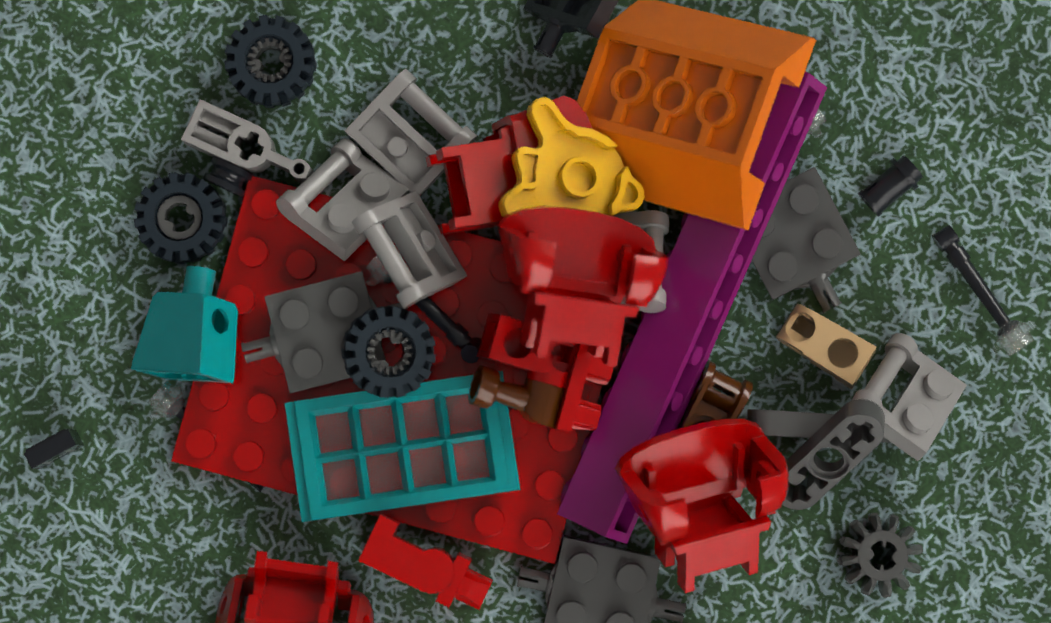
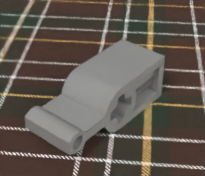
[181,99,314,183]

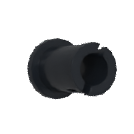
[858,155,923,217]

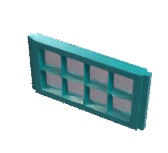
[285,371,520,522]

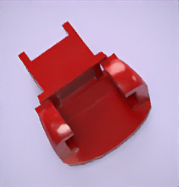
[425,96,593,235]

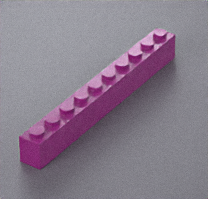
[557,72,827,544]

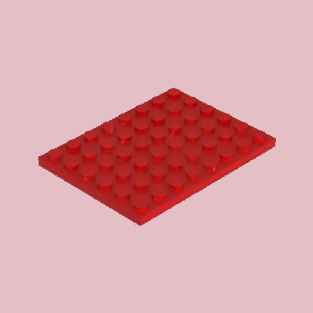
[171,176,602,564]

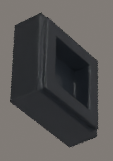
[24,428,84,469]

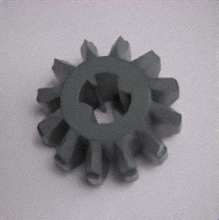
[837,512,923,598]

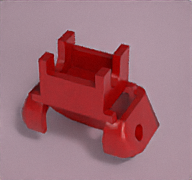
[498,206,669,367]
[615,419,789,593]
[215,551,374,623]

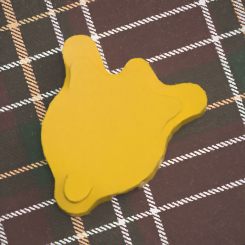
[499,97,644,217]

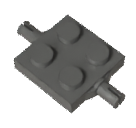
[752,167,861,313]
[241,271,408,393]
[517,535,686,623]

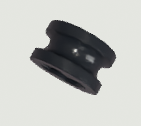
[203,156,253,198]

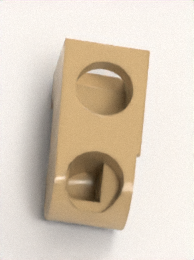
[776,304,877,389]

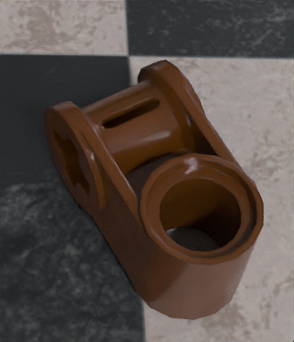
[678,360,753,429]

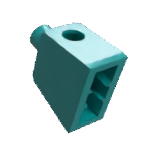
[131,266,238,383]

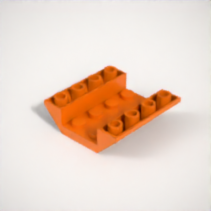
[576,0,816,231]

